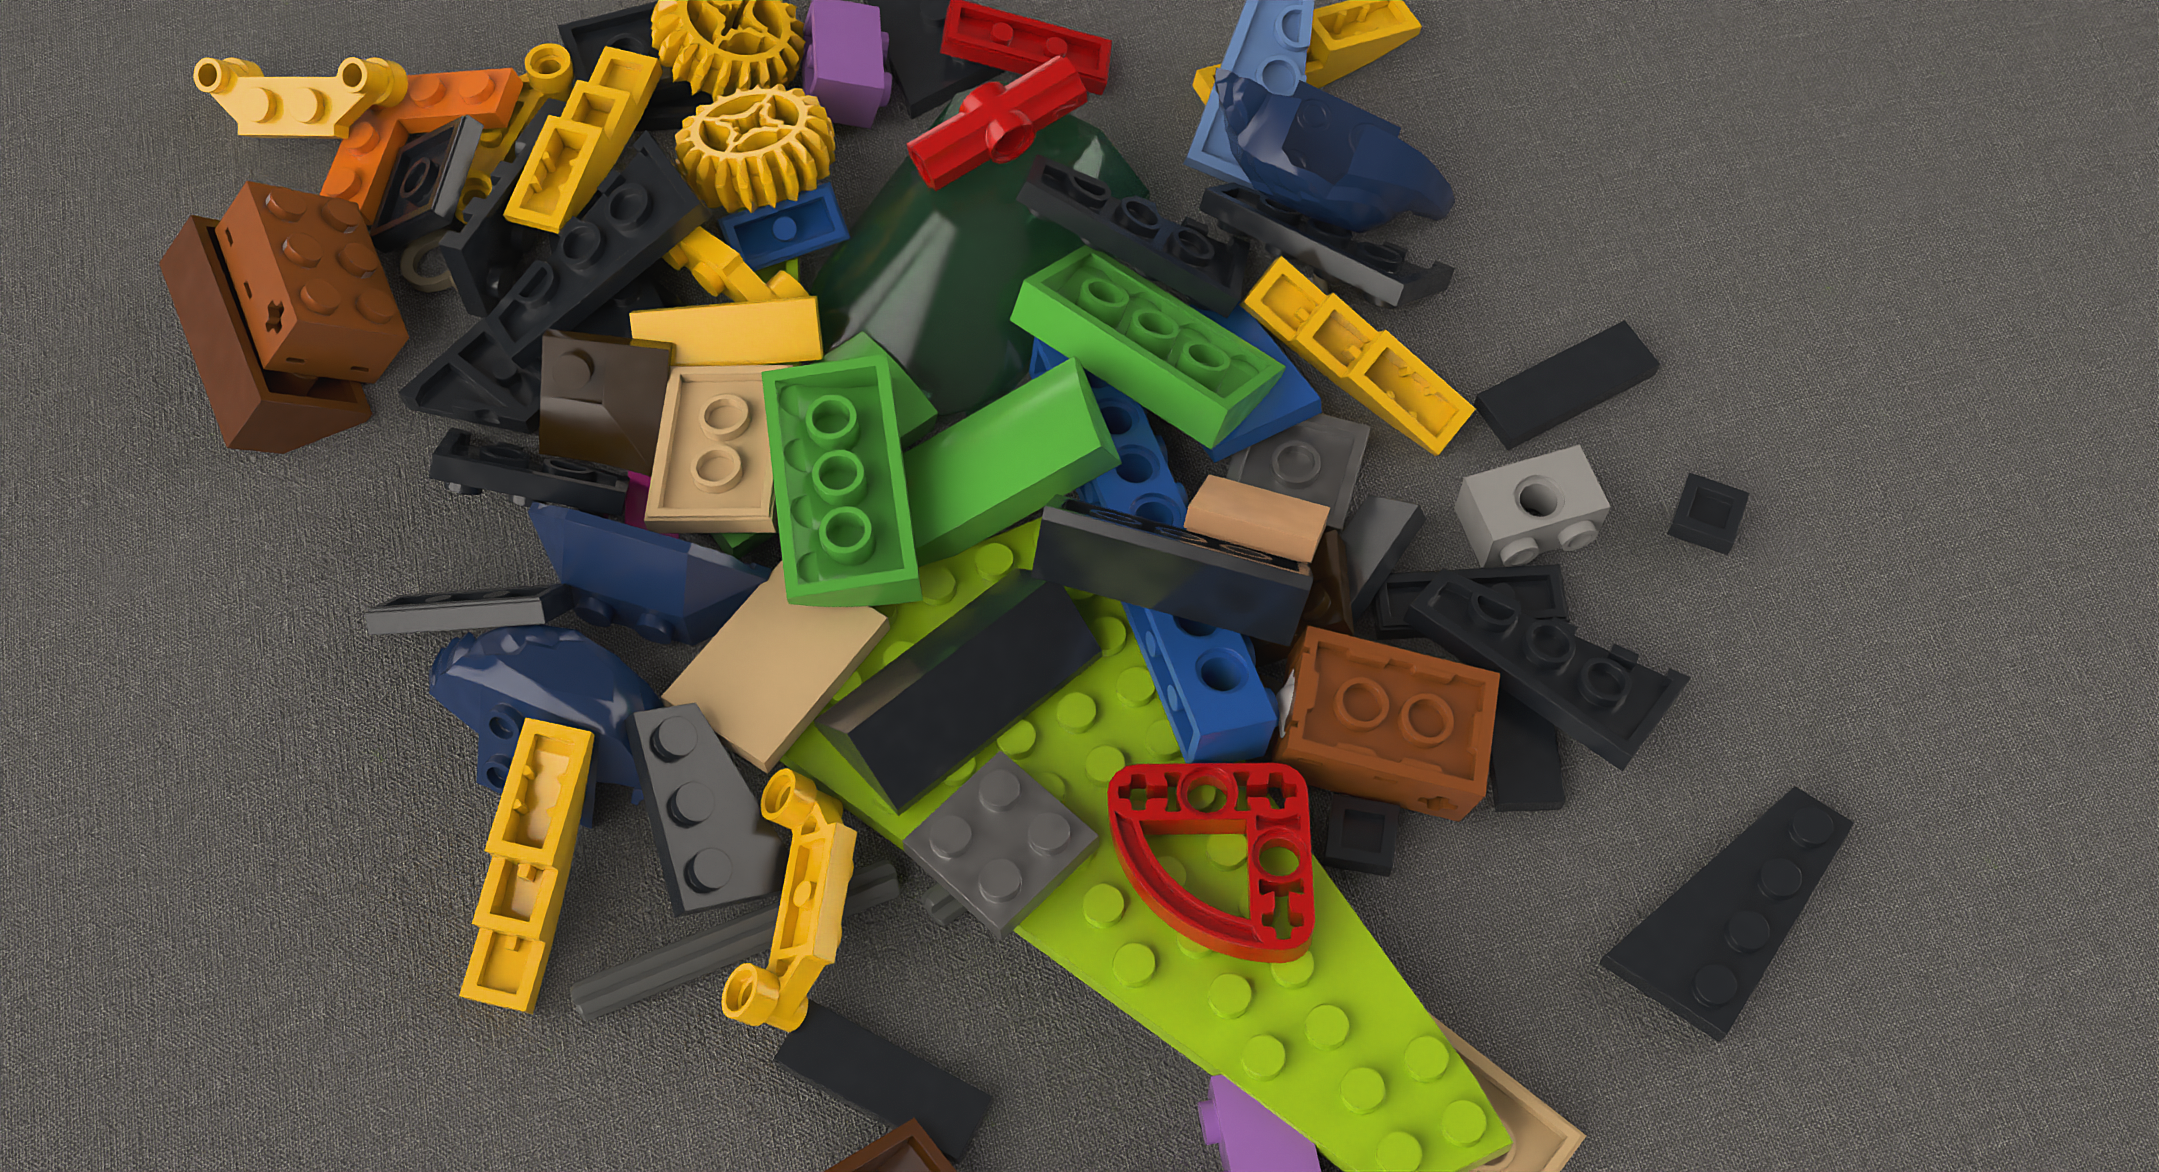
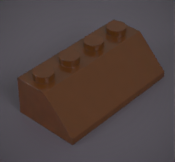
[159,215,372,454]

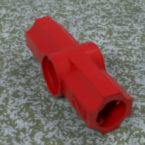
[907,55,1088,191]

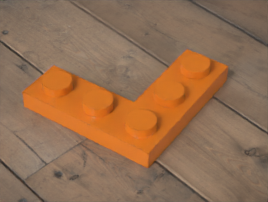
[319,68,523,225]

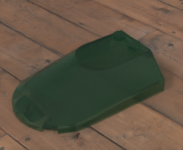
[809,80,1150,417]

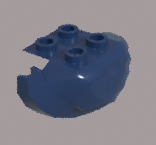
[1215,68,1455,234]
[429,624,665,829]

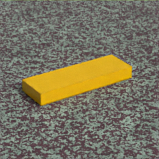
[629,296,824,366]

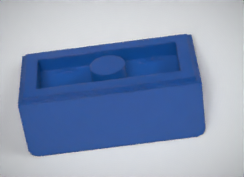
[716,182,850,272]

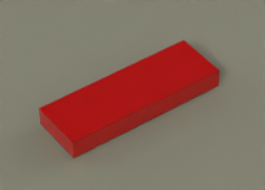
[940,0,1112,96]

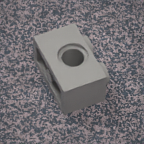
[1454,444,1611,568]

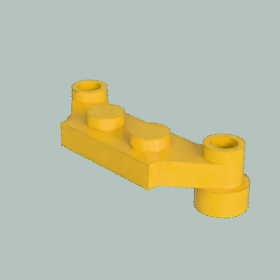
[455,43,575,225]
[194,57,408,139]
[662,226,809,302]
[722,768,857,1032]

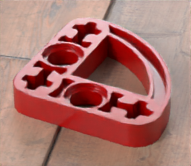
[1107,763,1315,963]

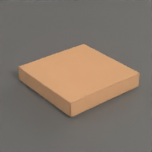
[1183,474,1330,564]

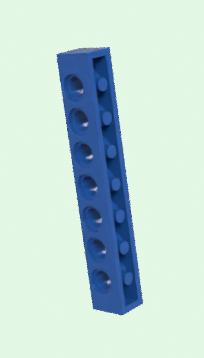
[1029,337,1280,764]

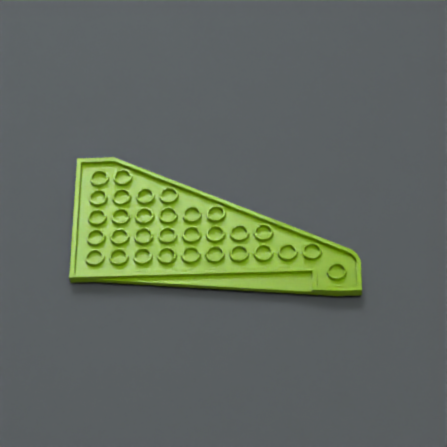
[779,517,1514,1172]

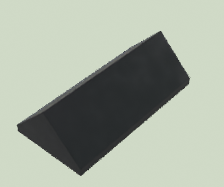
[1031,494,1314,647]
[814,568,1102,816]

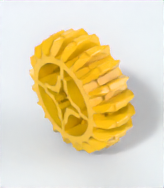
[651,0,805,102]
[675,84,836,213]

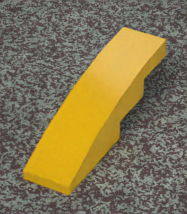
[1192,0,1422,105]
[503,46,663,234]
[1238,256,1476,456]
[459,718,595,1015]

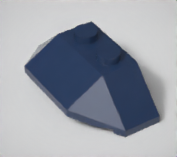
[528,502,772,646]

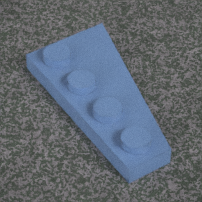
[1183,0,1315,191]

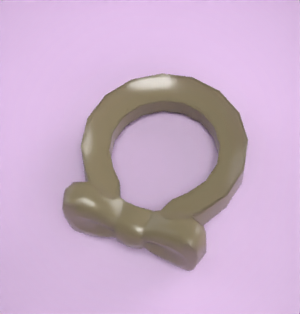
[400,228,458,293]

